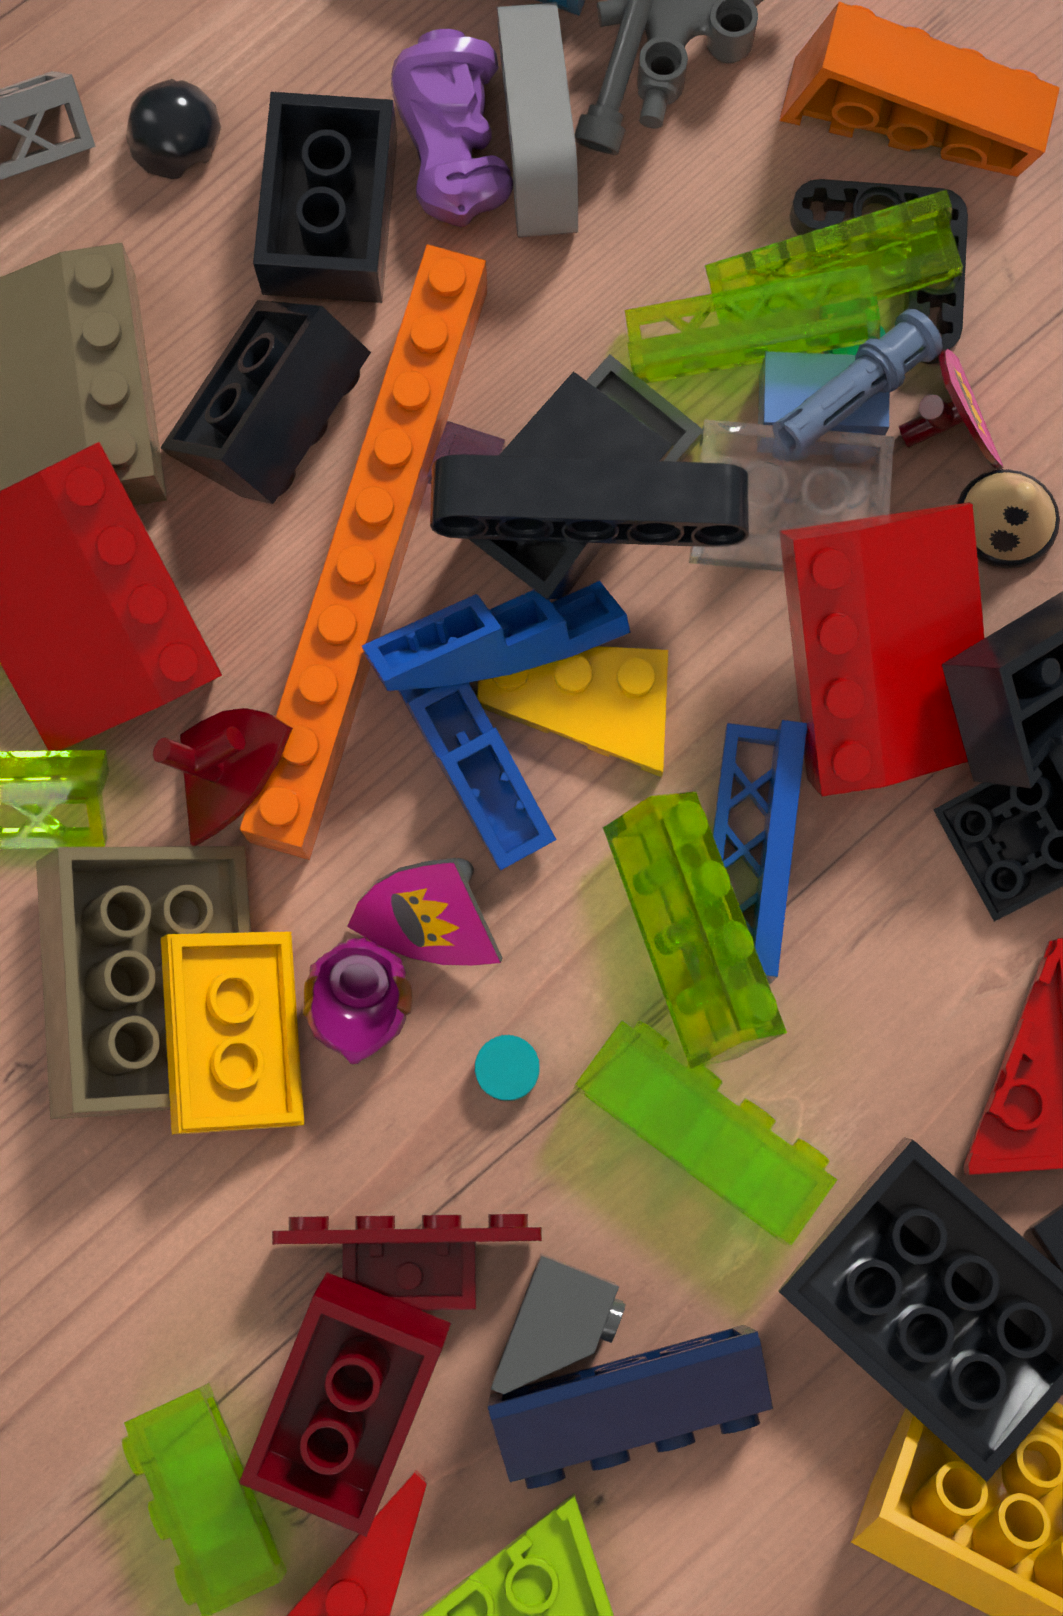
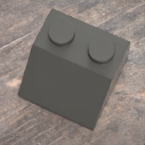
[491,1254,626,1394]

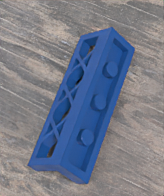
[695,720,807,984]

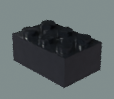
[253,92,398,303]

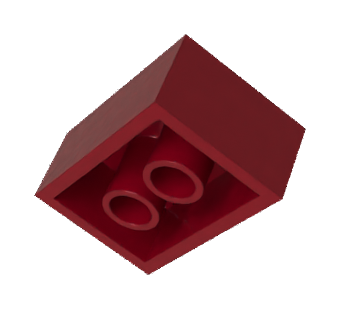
[239,1272,451,1537]

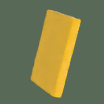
[160,932,304,1135]

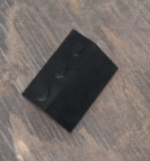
[160,300,371,504]

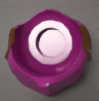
[303,937,412,1065]

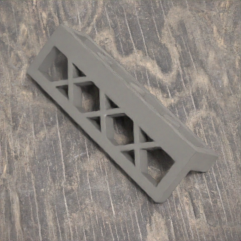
[0,71,96,180]

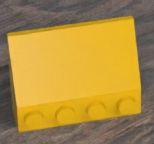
[851,1402,1063,1616]

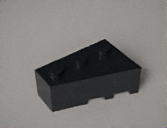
[942,591,1063,788]

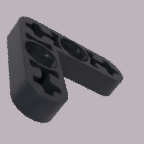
[790,179,968,364]

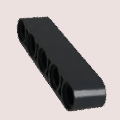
[430,454,749,547]

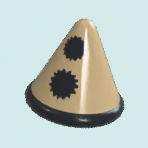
[957,469,1060,569]

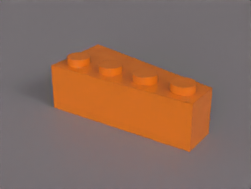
[779,2,1060,177]

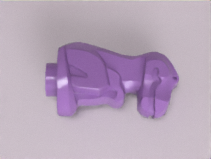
[391,29,513,227]

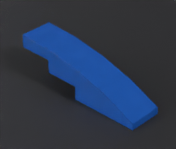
[362,581,631,691]
[398,683,557,871]

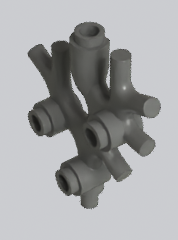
[597,0,763,129]

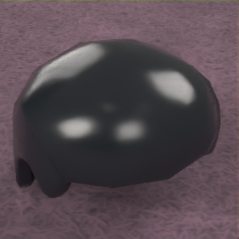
[126,79,221,179]

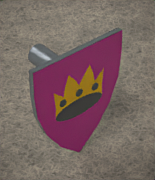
[347,858,503,966]

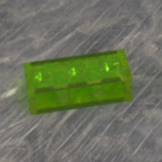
[122,1383,287,1616]

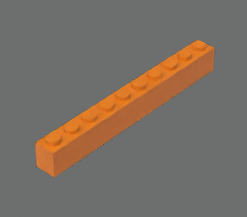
[239,244,488,860]

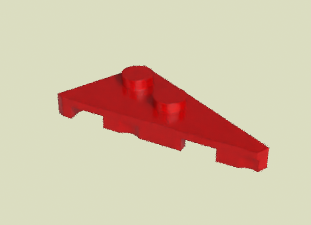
[963,938,1063,1175]
[286,1470,427,1616]

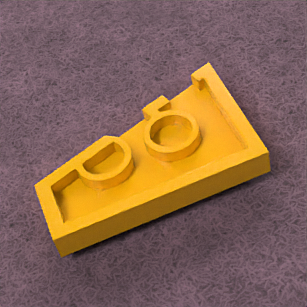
[477,646,668,777]

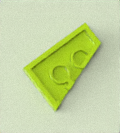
[418,1493,614,1616]

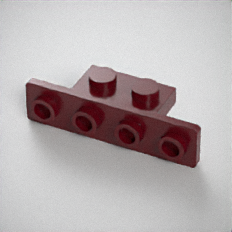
[272,1214,542,1310]

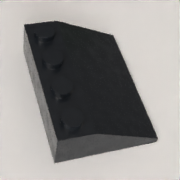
[778,1137,1063,1482]

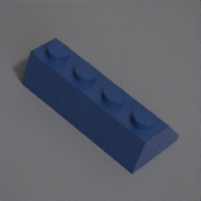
[488,1325,773,1489]

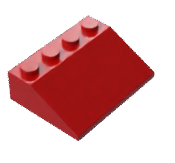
[0,442,222,755]
[779,502,985,797]

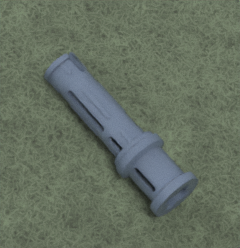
[773,309,943,457]

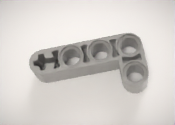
[497,2,578,238]

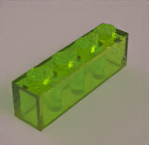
[603,791,787,1069]
[574,1020,837,1245]

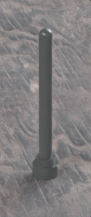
[574,0,653,155]

